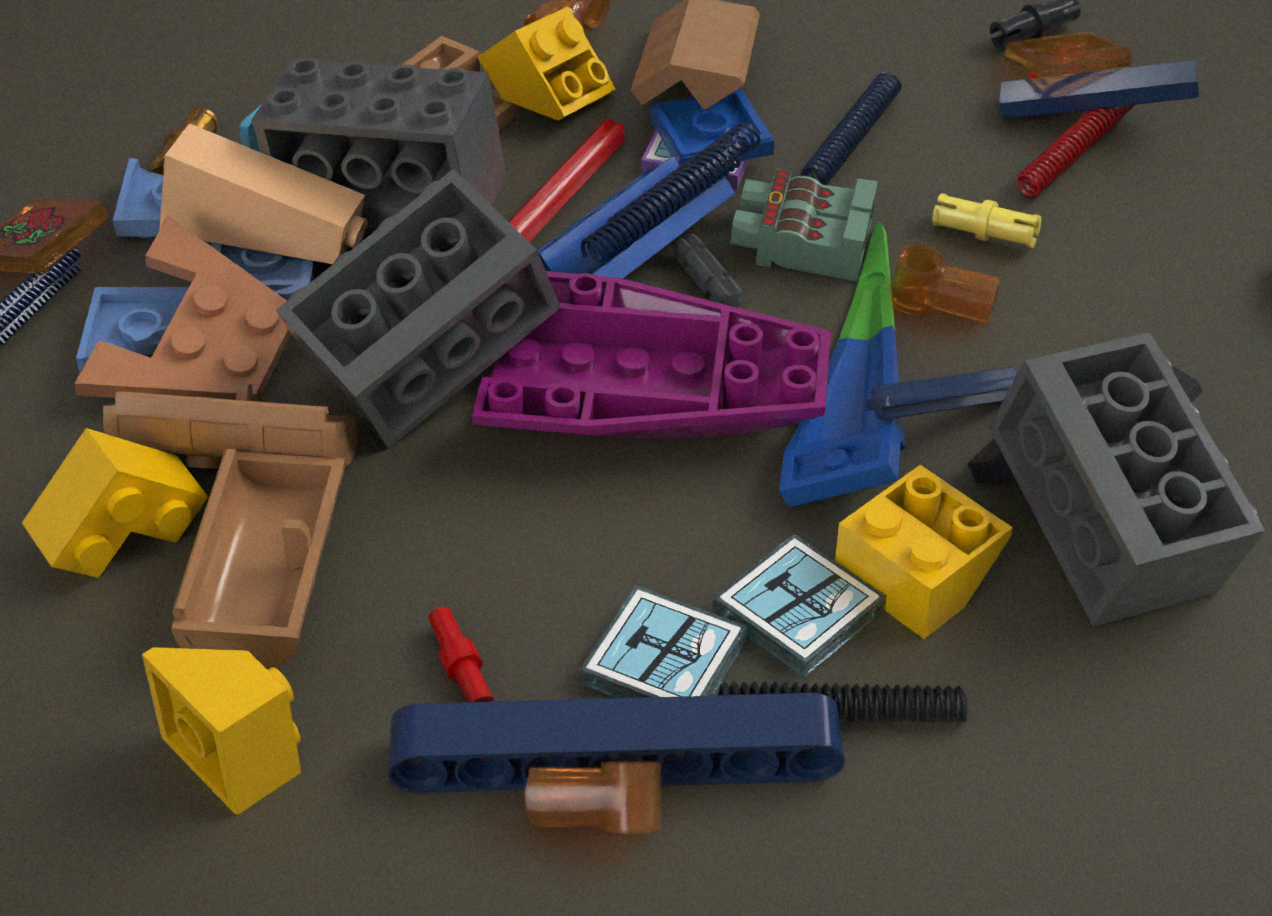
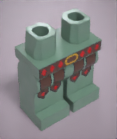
[730,169,878,282]

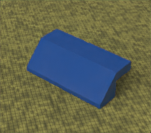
[537,156,735,279]

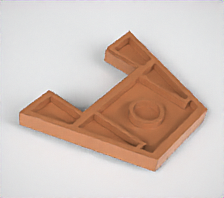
[74,216,292,401]

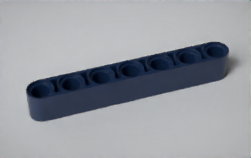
[388,693,845,793]

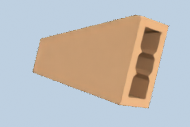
[159,123,368,264]

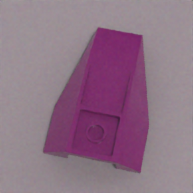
[472,271,831,439]

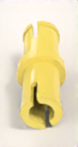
[932,193,1041,248]

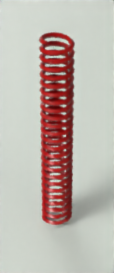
[1017,105,1135,198]

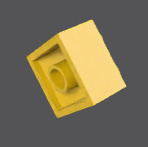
[142,647,301,816]

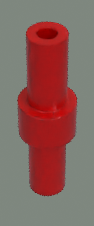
[428,607,494,702]

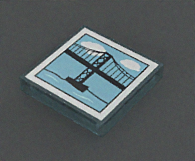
[712,534,887,678]
[579,585,747,698]

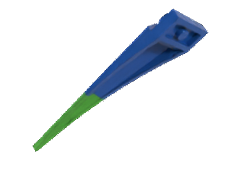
[779,222,905,507]

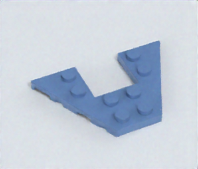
[76,158,318,374]

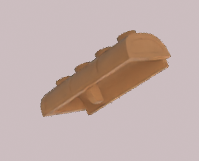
[103,383,360,468]
[171,449,346,667]

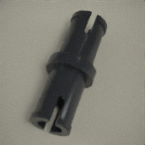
[989,0,1081,51]

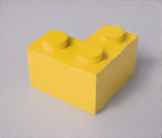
[22,428,208,578]

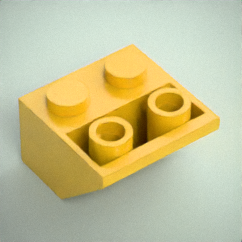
[477,7,616,121]
[835,465,1013,639]

